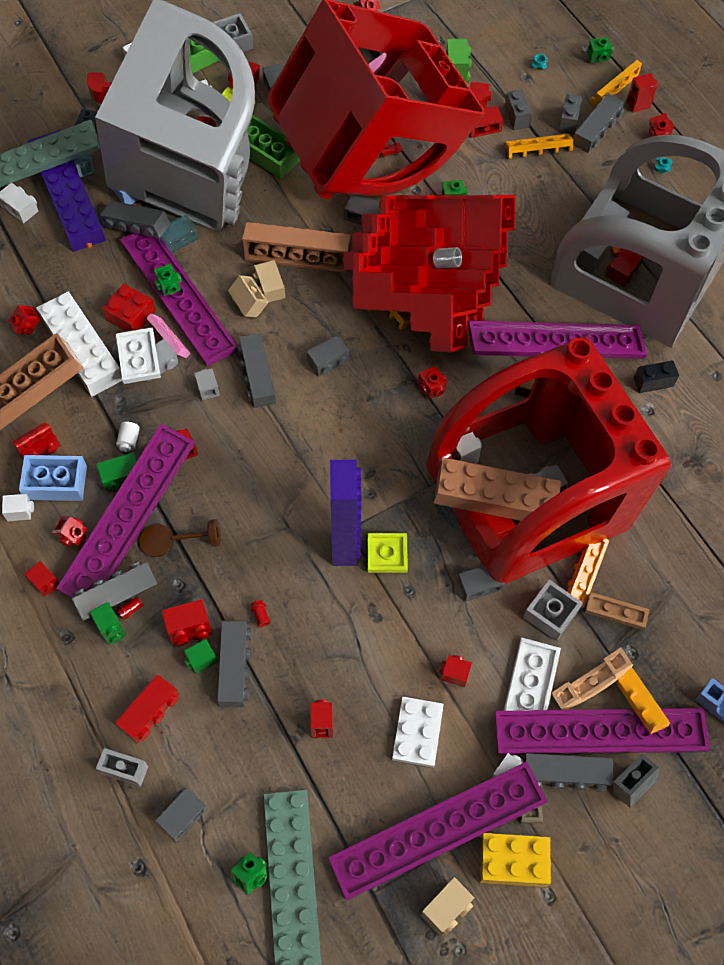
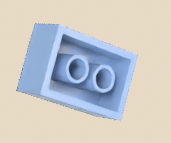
[19,455,87,501]

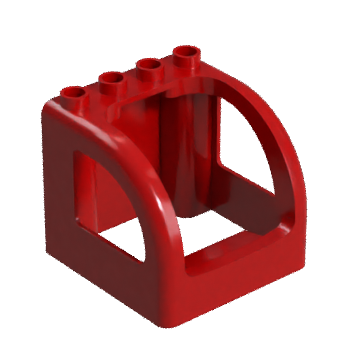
[268,0,485,199]
[426,337,671,584]

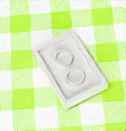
[116,328,161,384]
[392,697,444,768]

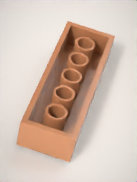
[243,222,351,273]
[0,333,84,430]
[434,458,561,521]

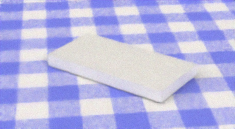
[503,637,561,711]

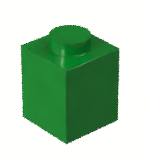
[184,639,218,674]

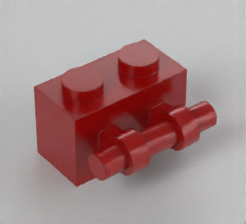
[12,422,61,460]

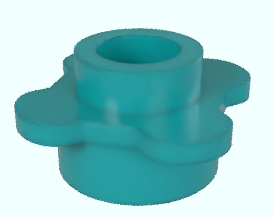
[531,54,548,69]
[655,157,673,173]

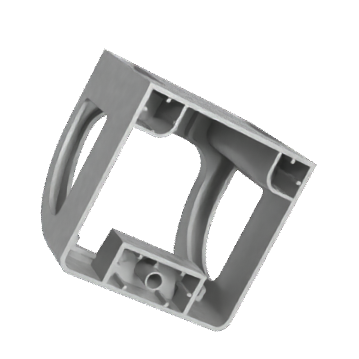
[95,0,255,232]
[550,135,724,348]

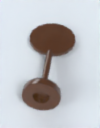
[139,519,221,557]

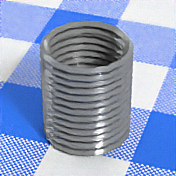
[433,247,462,268]

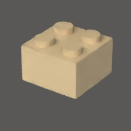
[420,877,474,936]

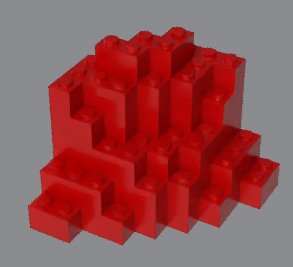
[343,195,516,352]

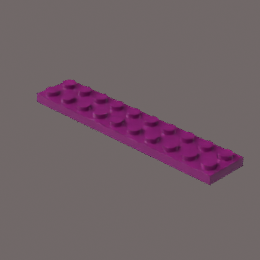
[120,233,238,367]
[468,321,647,359]
[56,424,195,598]
[494,708,710,755]
[328,761,547,901]

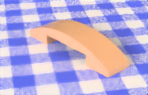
[552,648,633,710]

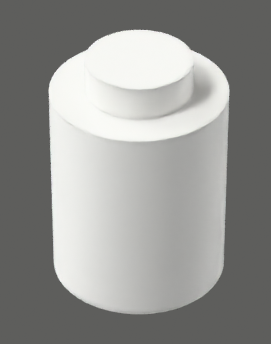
[116,422,140,452]

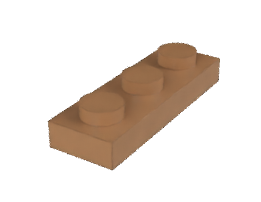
[585,592,650,630]

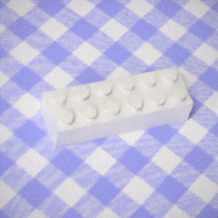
[36,291,122,397]

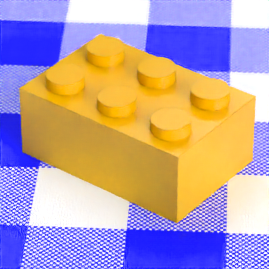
[480,833,551,887]

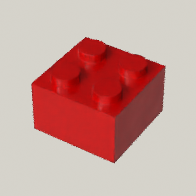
[102,283,156,332]
[162,599,213,646]

